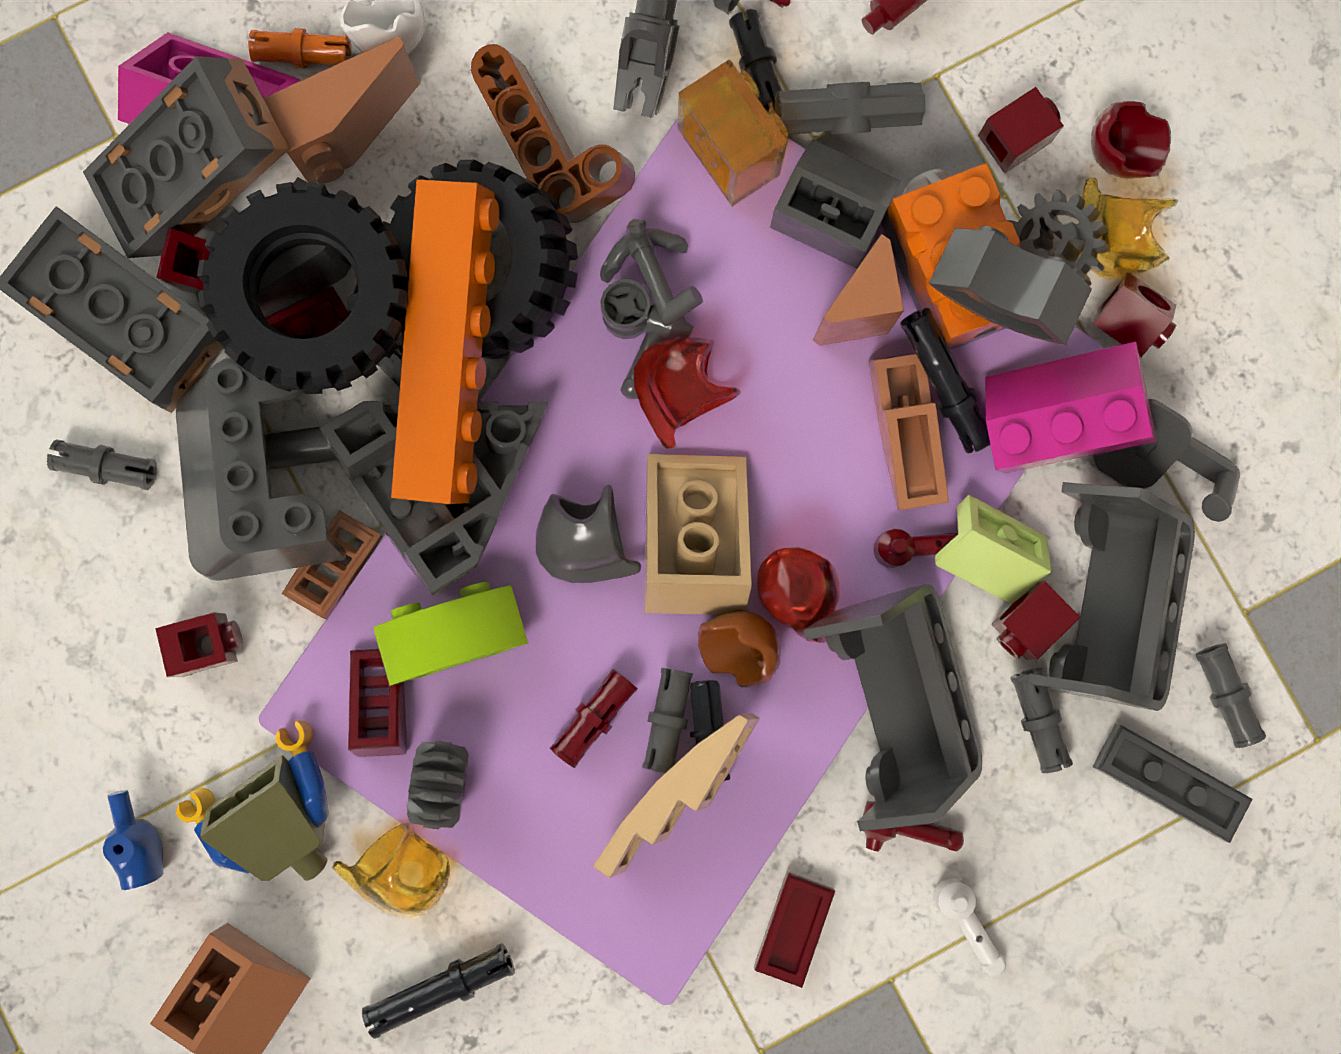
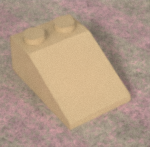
[644,454,752,615]

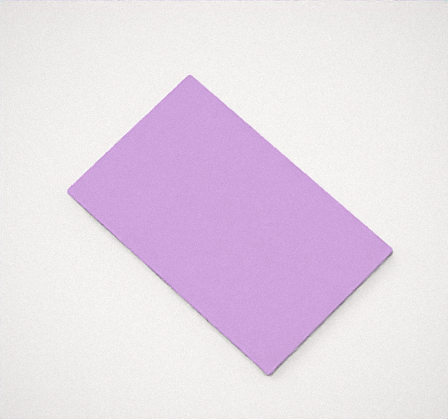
[259,85,1103,1005]

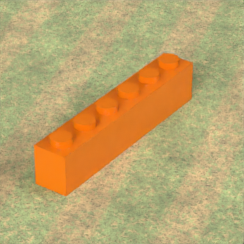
[391,180,499,504]

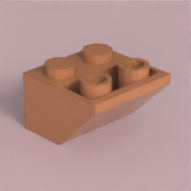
[150,923,311,1054]

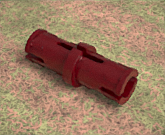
[550,669,638,768]

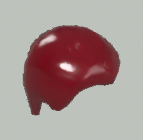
[1091,101,1171,179]

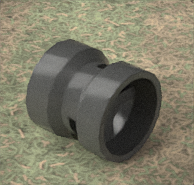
[600,279,651,339]

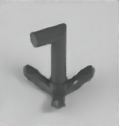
[600,219,703,327]

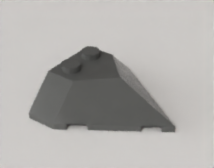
[320,401,548,595]

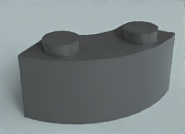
[929,226,1092,345]

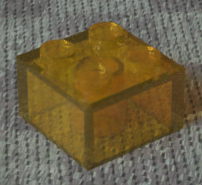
[678,59,788,207]

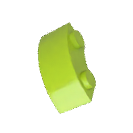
[373,581,528,686]

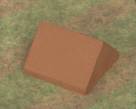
[813,234,904,346]

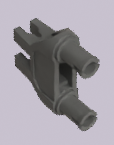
[613,0,680,118]

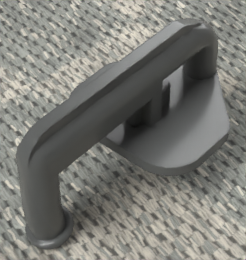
[1093,399,1240,522]

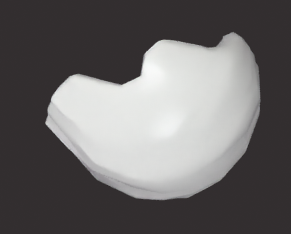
[339,0,425,54]

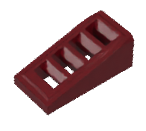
[348,649,406,757]

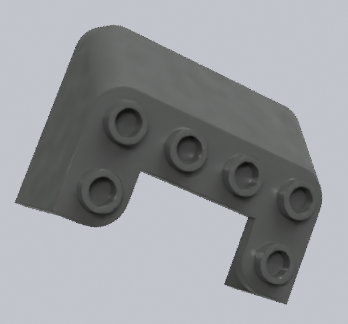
[176,358,346,581]

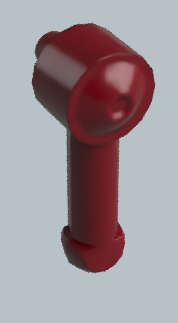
[873,529,958,568]
[863,801,964,852]

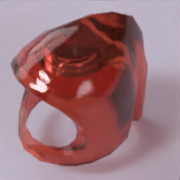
[634,337,741,449]
[757,547,840,643]

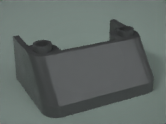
[1028,482,1195,711]
[804,584,982,831]

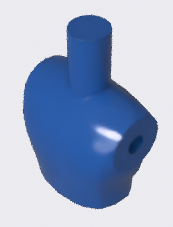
[103,790,164,890]

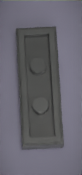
[1093,724,1253,843]

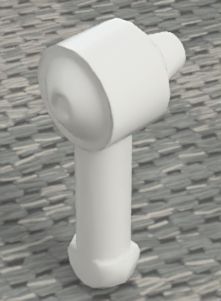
[933,878,1006,977]

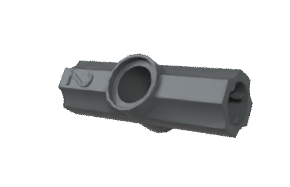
[773,82,926,135]

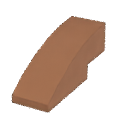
[869,353,949,510]

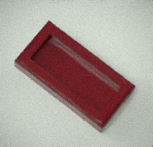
[754,871,835,988]

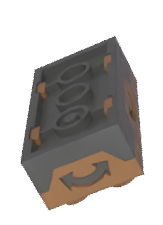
[83,56,289,258]
[0,206,223,413]

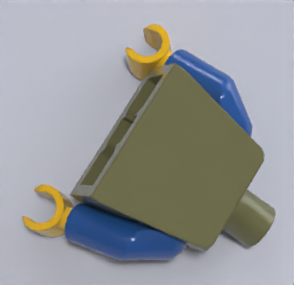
[176,720,329,881]

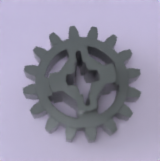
[1007,190,1110,286]

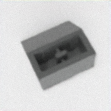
[770,139,901,269]

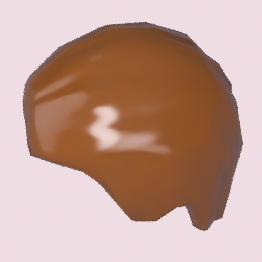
[698,611,781,687]

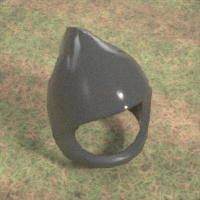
[536,485,641,583]

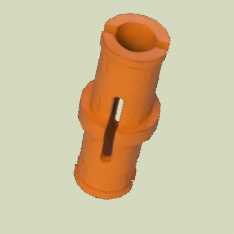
[248,28,352,69]

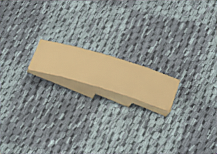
[593,713,760,878]

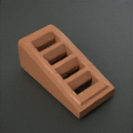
[281,510,383,619]

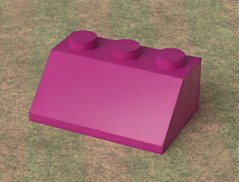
[118,32,301,124]
[985,341,1157,473]

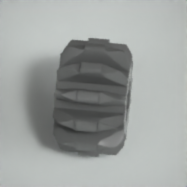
[407,741,469,829]

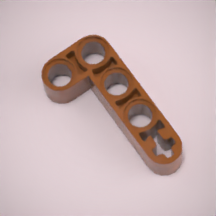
[471,44,635,223]

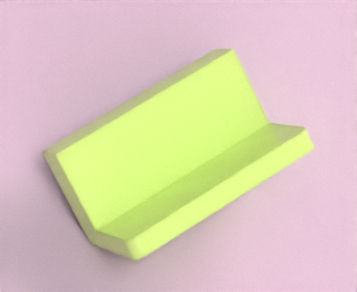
[935,495,1052,603]

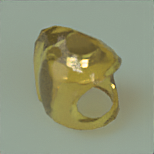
[1078,177,1179,279]
[332,822,450,919]

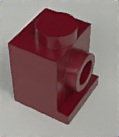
[155,612,243,677]

